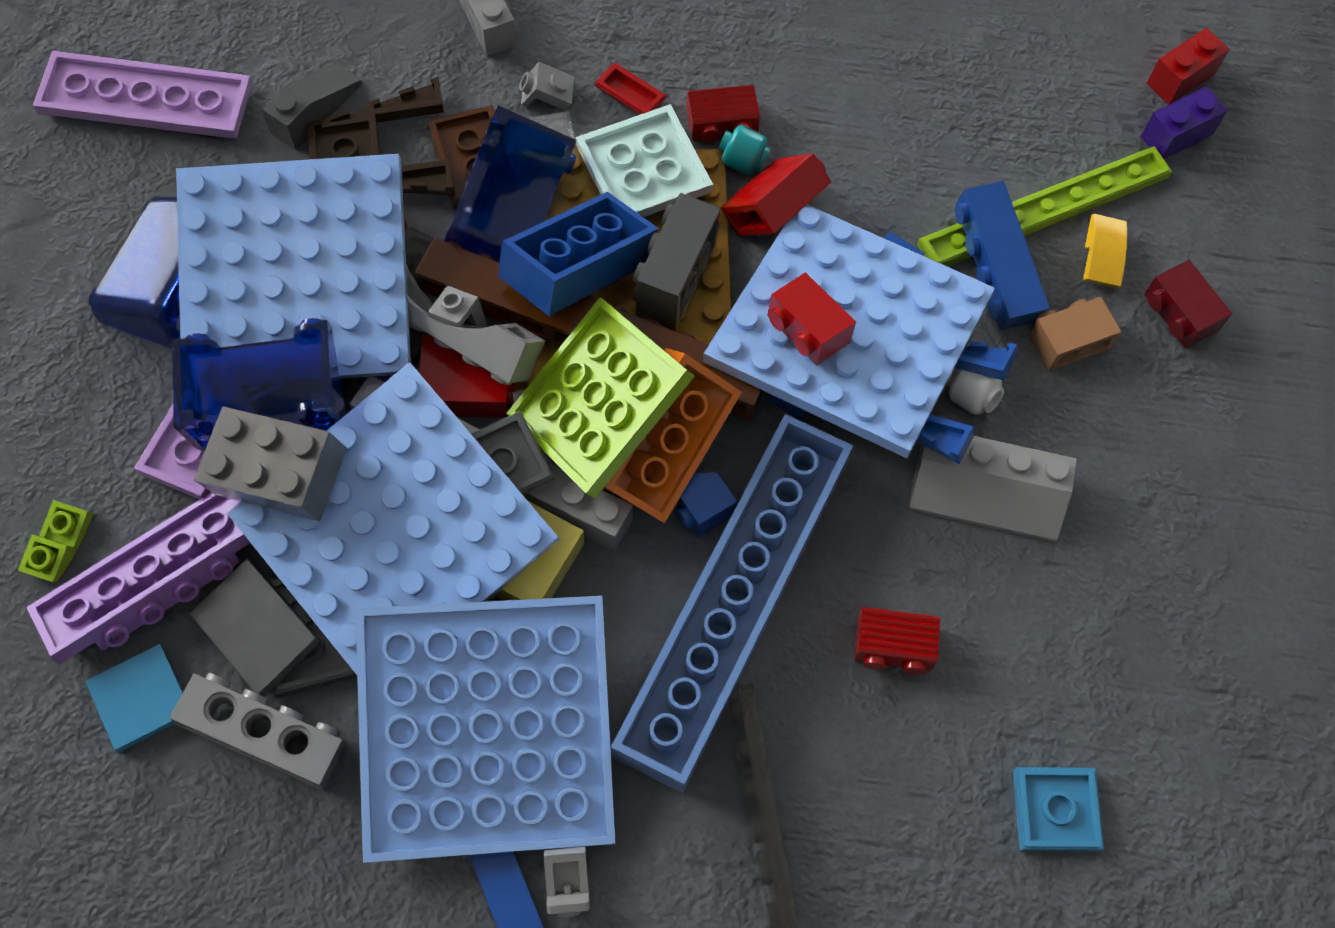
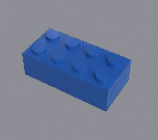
[498,192,659,316]

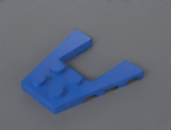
[916,342,1018,464]

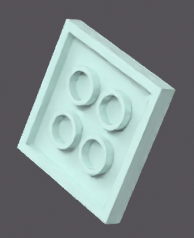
[576,104,713,217]

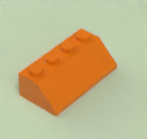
[604,348,742,523]

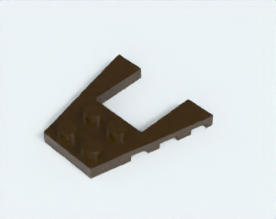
[307,77,455,196]

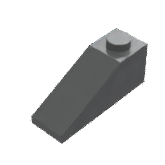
[262,64,362,150]

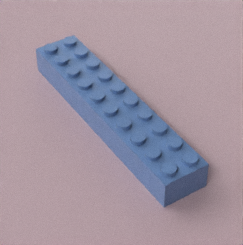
[611,414,854,794]

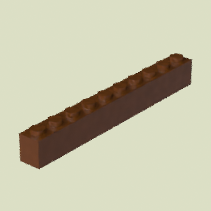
[415,238,764,421]

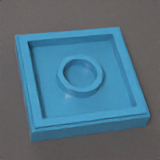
[85,644,184,753]
[1013,767,1104,852]

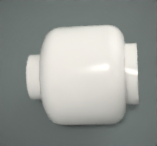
[948,368,1004,415]

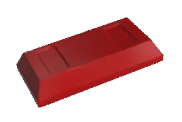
[594,62,667,115]

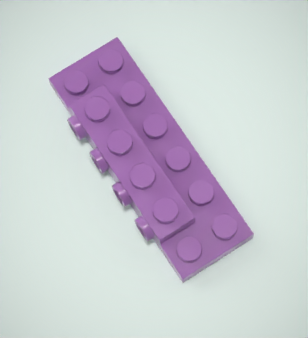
[26,492,250,665]

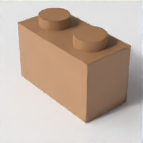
[1029,297,1121,371]

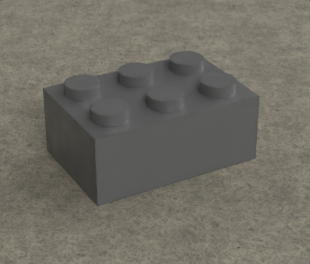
[632,193,721,331]
[194,406,347,521]

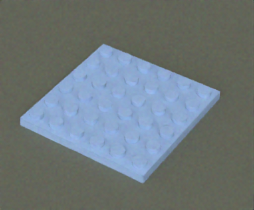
[176,154,411,389]
[702,205,995,458]
[227,362,560,675]
[355,596,615,863]

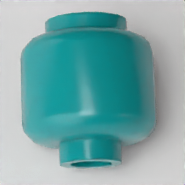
[718,125,771,176]

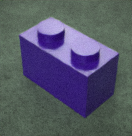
[1140,86,1228,159]

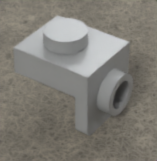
[519,62,574,110]
[429,286,487,327]
[544,846,590,918]

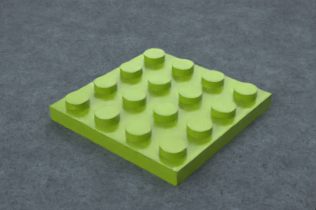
[507,297,695,499]

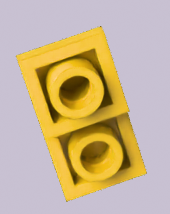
[1083,214,1127,288]

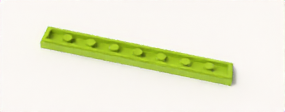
[917,146,1172,267]

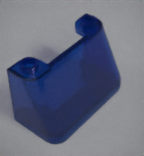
[443,105,577,262]
[89,196,180,350]
[172,318,346,451]

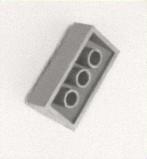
[908,436,1077,543]

